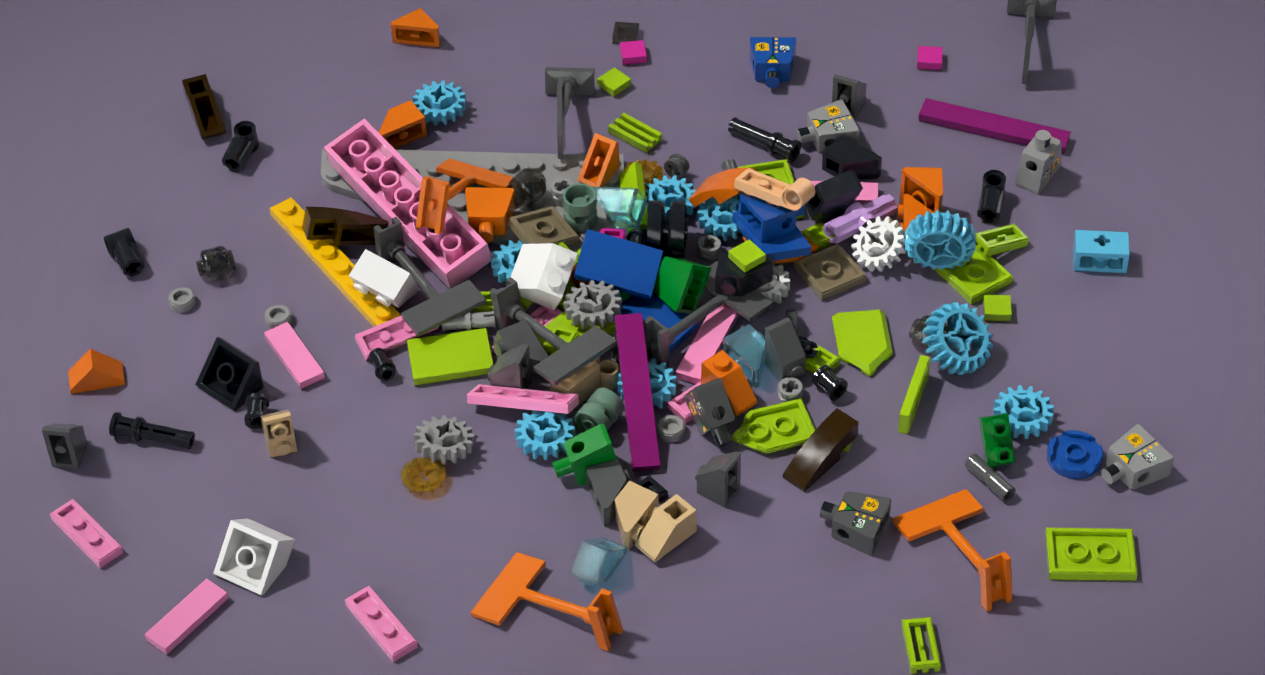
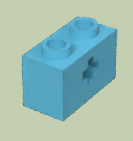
[1073,230,1129,273]

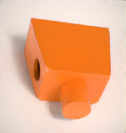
[465,187,516,243]

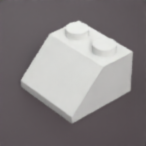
[511,243,578,310]
[349,249,419,308]
[213,518,295,595]

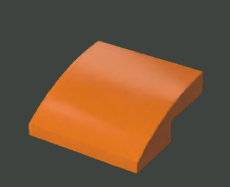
[689,168,755,207]

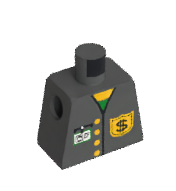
[683,378,735,446]
[820,491,891,556]

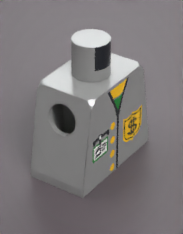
[796,100,860,153]
[1016,130,1062,195]
[1101,424,1174,490]

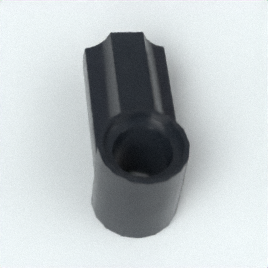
[222,121,259,172]
[977,170,1006,223]
[103,228,145,277]

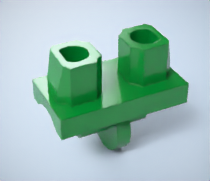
[979,412,1016,467]

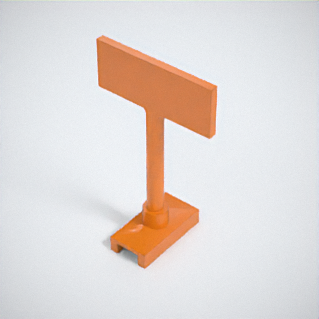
[416,158,518,234]
[892,489,1013,612]
[470,552,624,652]

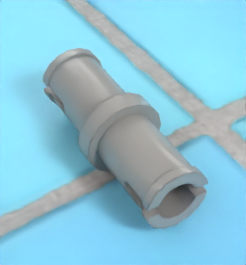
[442,310,497,331]

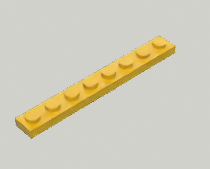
[270,197,401,327]

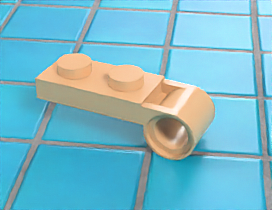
[734,168,815,211]

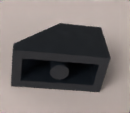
[715,252,774,296]

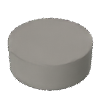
[168,287,196,313]
[264,305,292,329]
[657,415,685,442]

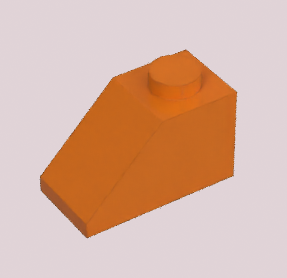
[379,100,427,149]
[701,350,757,417]

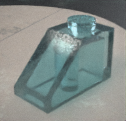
[593,187,647,230]
[723,324,765,389]
[571,537,628,586]

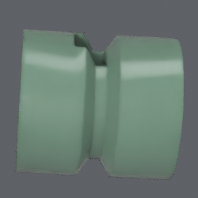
[563,183,598,233]
[574,388,625,433]

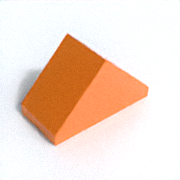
[391,8,440,47]
[577,133,620,190]
[68,348,125,394]

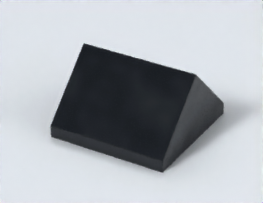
[195,337,264,410]

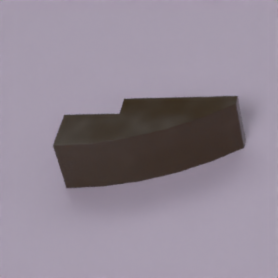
[182,74,226,140]
[302,206,389,246]
[783,408,859,492]

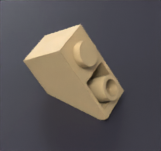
[261,410,297,458]
[614,481,659,550]
[635,494,697,563]

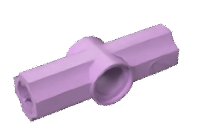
[823,194,898,244]

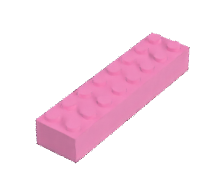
[324,118,491,289]

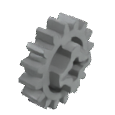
[563,280,622,330]
[414,415,474,464]

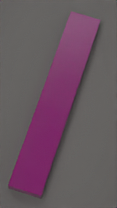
[918,98,1071,154]
[614,313,660,471]

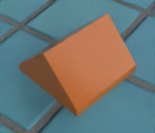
[899,167,943,213]

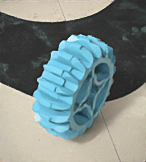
[904,209,976,271]
[922,302,994,376]

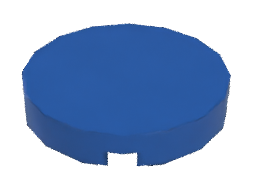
[1047,430,1103,479]

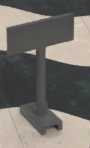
[1007,0,1057,84]
[545,67,595,159]
[374,217,486,337]
[643,261,773,369]
[490,277,617,386]

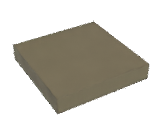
[507,206,579,247]
[794,243,867,301]

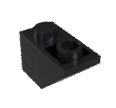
[822,135,882,180]
[804,170,863,223]

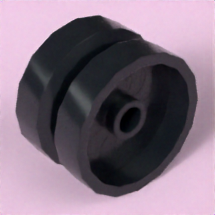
[647,201,688,258]

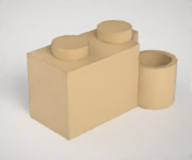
[550,356,619,407]

